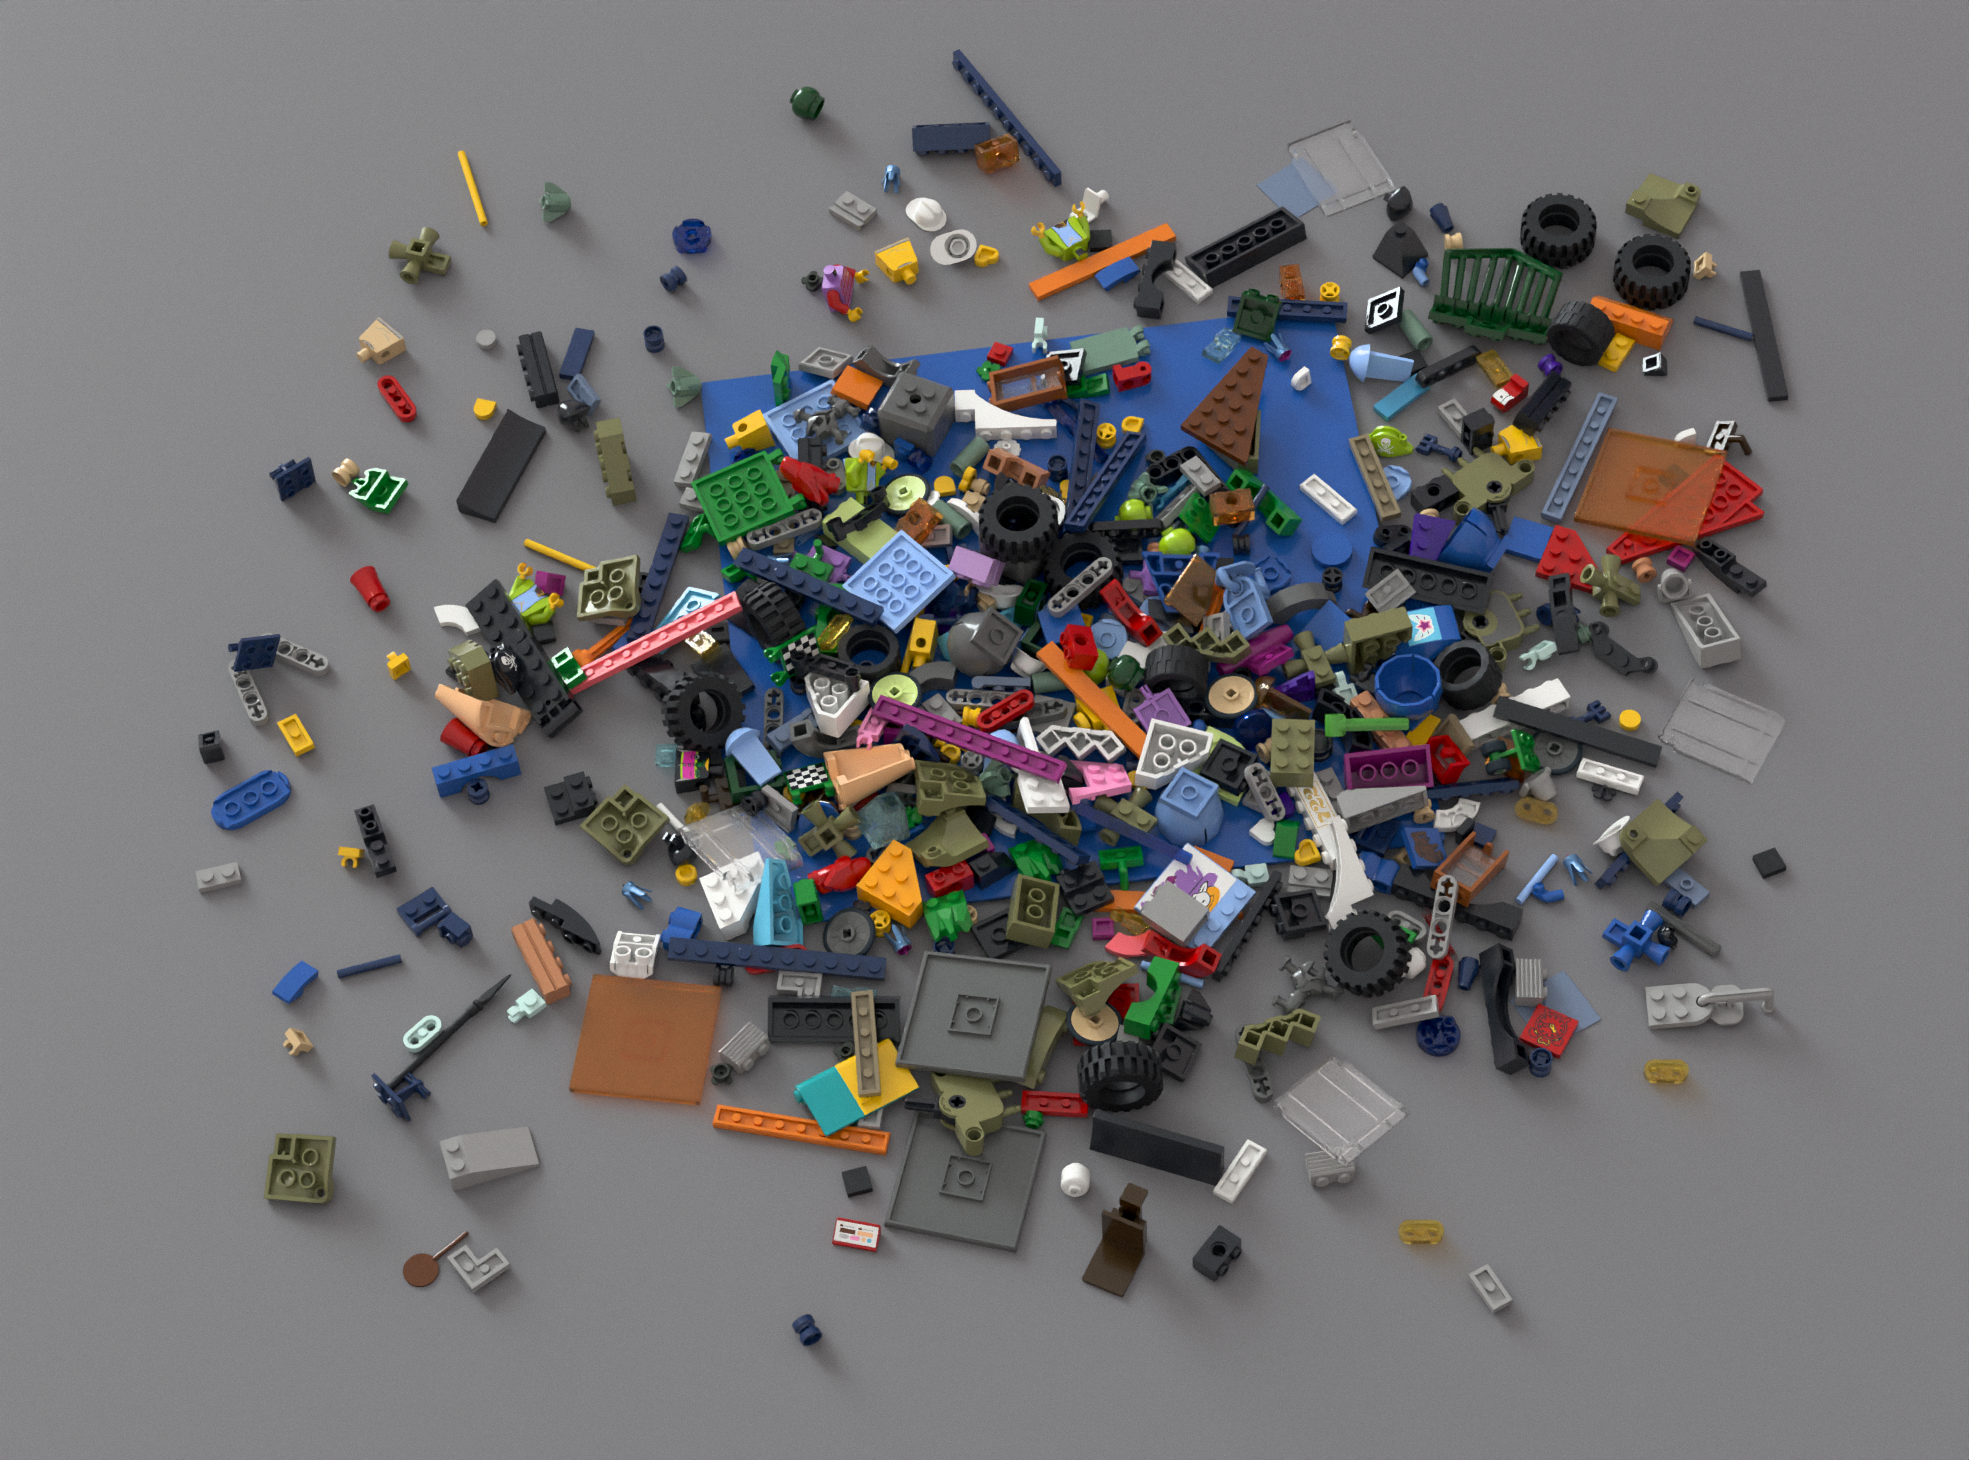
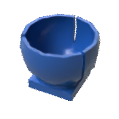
[1437,507,1513,572]
[1374,654,1443,732]

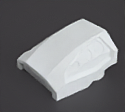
[610,931,661,980]

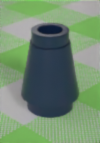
[1430,203,1454,233]
[1457,956,1480,991]

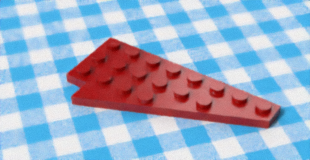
[1606,454,1764,565]

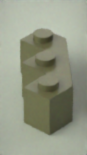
[1162,623,1252,665]
[1234,1008,1321,1065]

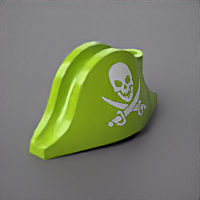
[1369,426,1414,457]

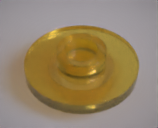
[684,802,710,826]

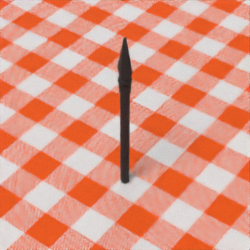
[387,974,511,1091]

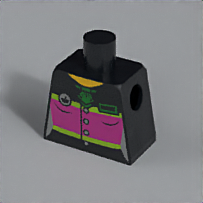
[674,748,723,794]

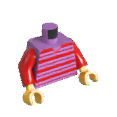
[822,264,869,322]

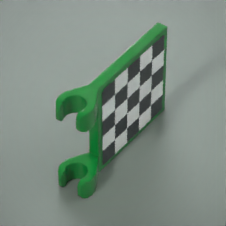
[763,627,821,687]
[783,762,835,805]

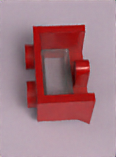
[1426,734,1471,785]

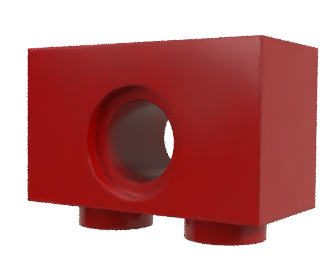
[1060,624,1099,671]
[925,860,974,898]

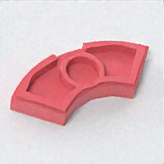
[1105,929,1151,959]

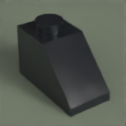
[968,852,1017,891]

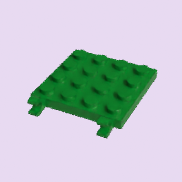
[691,449,807,547]

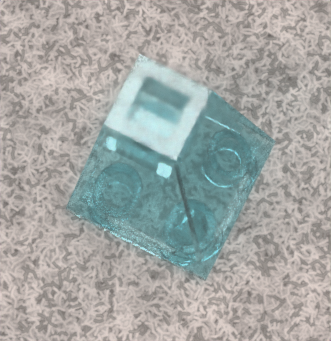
[857,791,910,849]

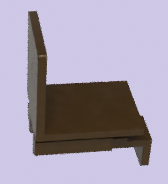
[1082,1183,1148,1297]

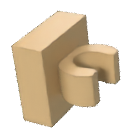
[1693,252,1717,280]
[283,1028,314,1056]

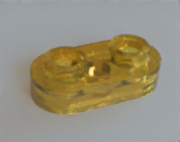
[1515,797,1558,825]
[1643,1059,1689,1083]
[1398,1220,1444,1244]

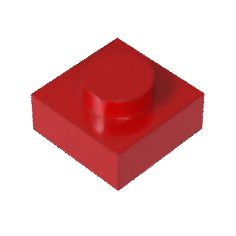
[987,342,1013,367]

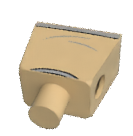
[356,317,407,364]

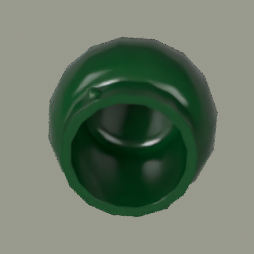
[790,86,825,120]
[1106,655,1145,692]

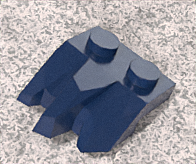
[891,723,940,762]

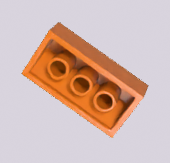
[1590,295,1674,351]

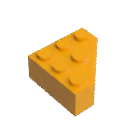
[856,839,923,929]

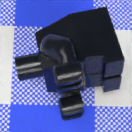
[1349,662,1377,701]

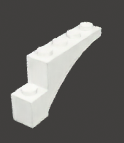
[955,390,1057,441]
[1325,815,1374,936]

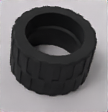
[1546,301,1615,366]
[837,624,901,687]
[1433,640,1502,711]
[1143,645,1209,699]

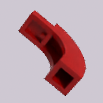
[1099,579,1164,647]
[1141,930,1222,978]

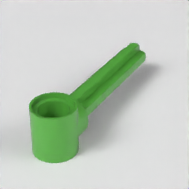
[1325,714,1409,737]

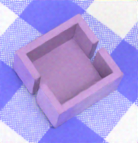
[948,546,1006,588]

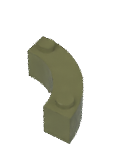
[1011,778,1082,847]
[1016,1004,1069,1089]

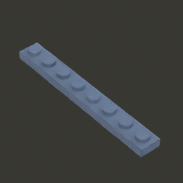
[1541,392,1618,524]

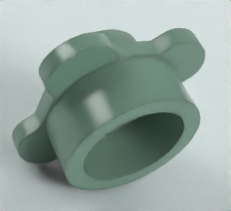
[1577,622,1593,644]

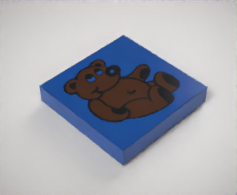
[1400,827,1447,870]

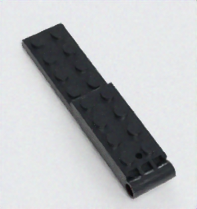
[465,579,583,739]

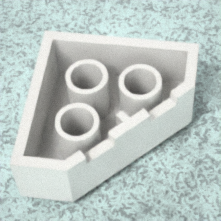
[804,672,870,738]
[1135,718,1214,790]
[699,853,765,941]

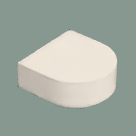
[1291,366,1312,391]
[1674,428,1696,449]

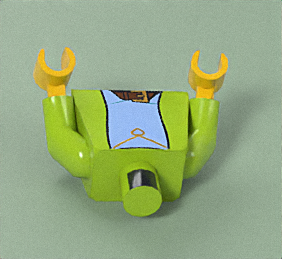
[1031,201,1090,261]
[845,449,898,506]
[509,563,564,627]

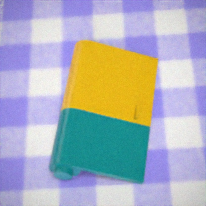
[793,1038,919,1137]

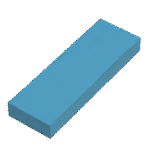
[1373,373,1431,422]

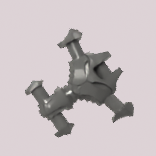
[793,395,861,445]
[1272,955,1344,1015]

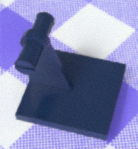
[269,457,316,501]
[926,581,979,618]
[228,634,281,672]
[371,1072,431,1122]

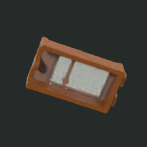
[987,355,1068,412]
[1430,831,1510,907]

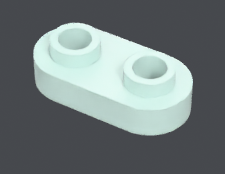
[403,1015,442,1053]

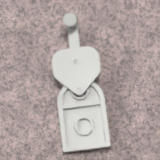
[1010,717,1070,813]

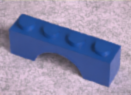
[432,744,521,798]

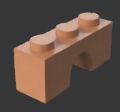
[982,448,1051,491]

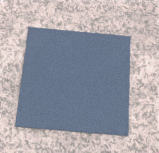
[1256,157,1339,218]
[1509,971,1601,1035]

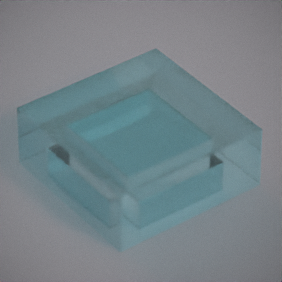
[655,744,678,767]

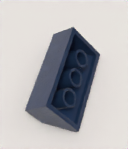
[912,122,990,155]

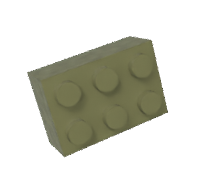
[1270,719,1315,788]
[1006,874,1060,949]

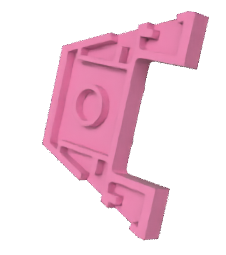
[1069,760,1132,805]

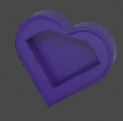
[1267,792,1295,818]

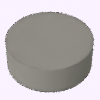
[476,330,497,350]

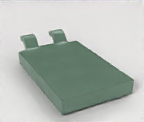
[1070,325,1150,376]

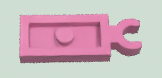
[856,708,888,750]

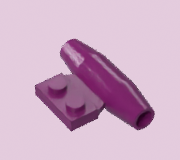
[1216,624,1294,676]

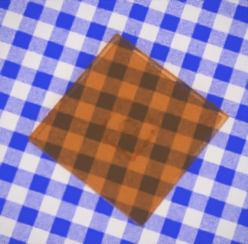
[1574,428,1728,546]
[569,974,722,1105]

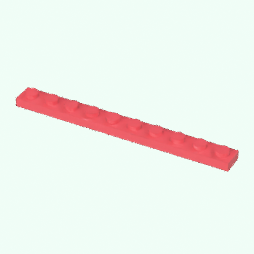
[562,591,743,695]

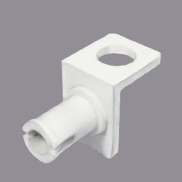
[1069,188,1109,223]

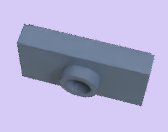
[566,374,602,415]
[1662,867,1710,909]

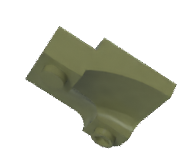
[1625,173,1701,239]
[577,555,641,622]
[914,760,986,817]
[580,784,670,866]
[1619,798,1708,887]
[905,806,990,868]
[1055,957,1139,1016]
[264,1133,337,1204]

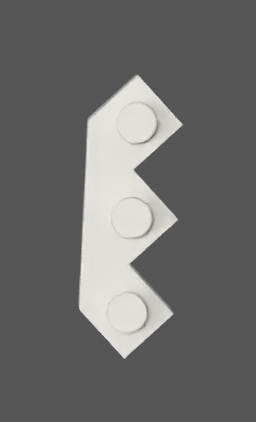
[1035,725,1126,764]

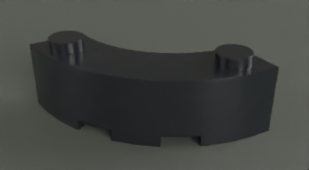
[1311,687,1373,753]

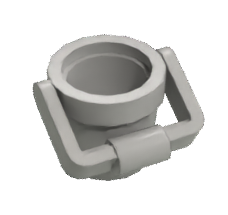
[1657,568,1692,603]
[1519,766,1557,803]

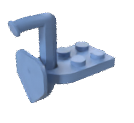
[1215,561,1273,641]

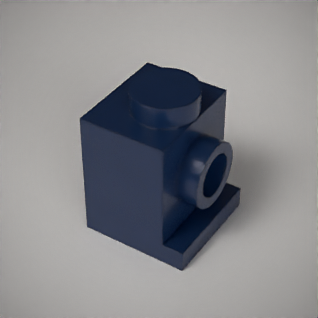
[437,912,473,948]

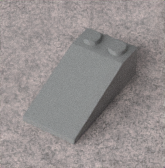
[1670,593,1741,669]
[1336,786,1429,834]
[439,1126,540,1191]

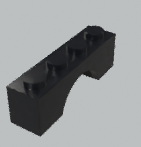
[1133,240,1177,320]

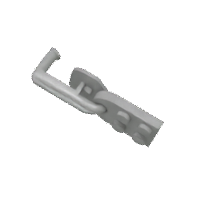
[1645,983,1774,1030]

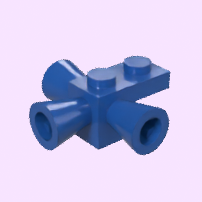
[1602,910,1671,972]

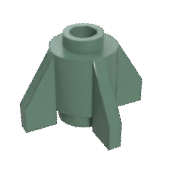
[539,182,571,222]
[666,366,702,407]
[1127,472,1168,513]
[980,760,1018,798]

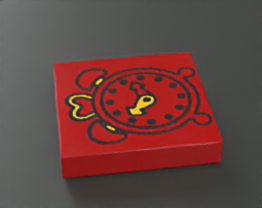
[1520,1004,1579,1059]

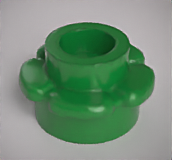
[1023,1110,1044,1129]

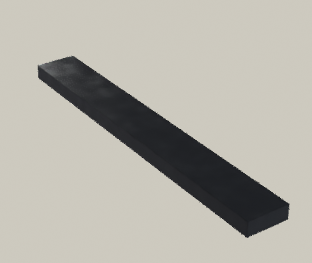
[1740,270,1788,402]
[1493,696,1662,768]

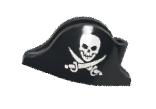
[488,644,520,695]

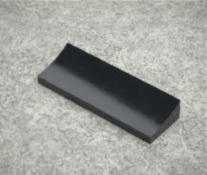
[1185,206,1307,288]
[456,409,547,523]
[1362,546,1495,615]
[768,995,901,1042]
[1090,1110,1224,1186]

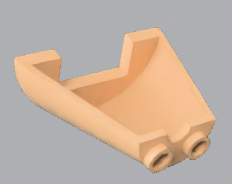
[435,684,532,747]
[823,743,916,810]

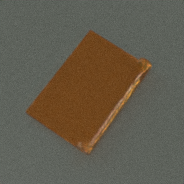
[1163,554,1223,627]

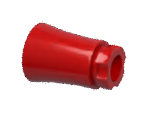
[350,566,390,613]
[440,718,489,757]

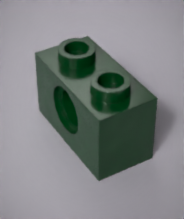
[1013,578,1048,627]

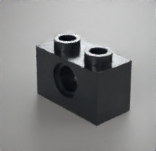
[1461,408,1495,455]
[1410,474,1459,513]
[1193,1225,1242,1282]

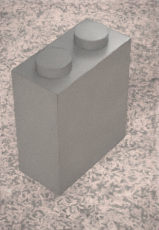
[1141,880,1210,948]

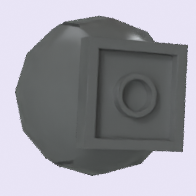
[946,607,1024,678]

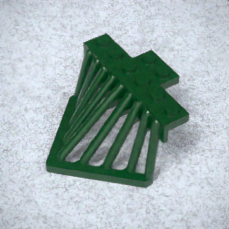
[1428,248,1563,345]

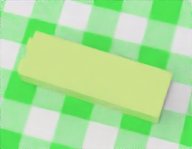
[822,497,898,564]

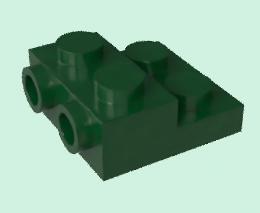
[1232,289,1283,342]

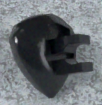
[1383,186,1413,221]
[557,400,591,432]
[662,832,700,866]

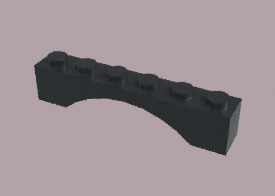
[1392,863,1523,941]
[1479,943,1530,1075]

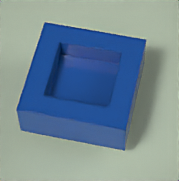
[894,437,916,463]

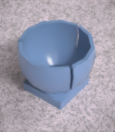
[1155,767,1224,846]

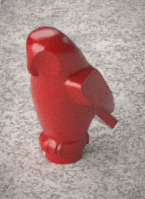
[779,456,840,506]
[807,855,872,894]

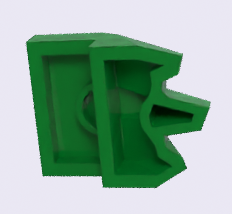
[771,350,791,407]
[348,468,409,514]
[1008,839,1063,882]
[922,890,973,942]

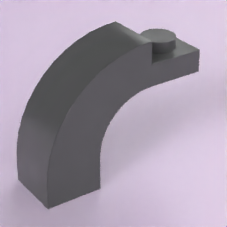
[852,345,921,388]
[1266,582,1338,625]
[909,661,958,695]
[789,719,864,758]

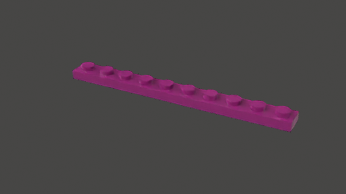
[872,695,1067,784]

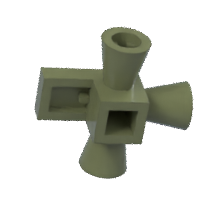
[389,227,452,284]
[1580,554,1641,618]
[1281,631,1348,688]
[1093,786,1158,847]
[797,800,861,858]

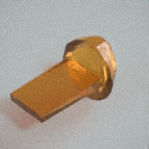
[1254,676,1312,720]

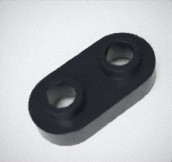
[1372,524,1412,547]

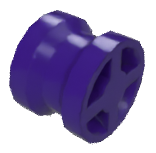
[1538,354,1563,378]

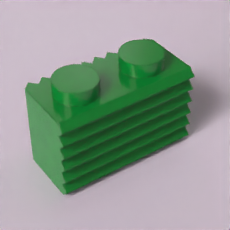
[793,879,824,925]

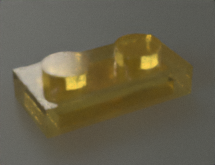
[1476,349,1513,389]
[818,614,854,650]
[682,630,719,659]

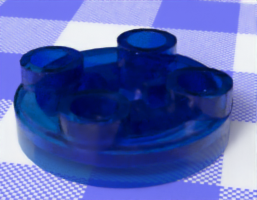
[1233,708,1272,750]
[1416,1015,1461,1057]

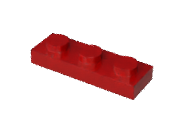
[1021,1090,1089,1118]

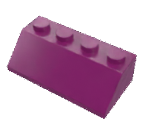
[1343,744,1434,790]

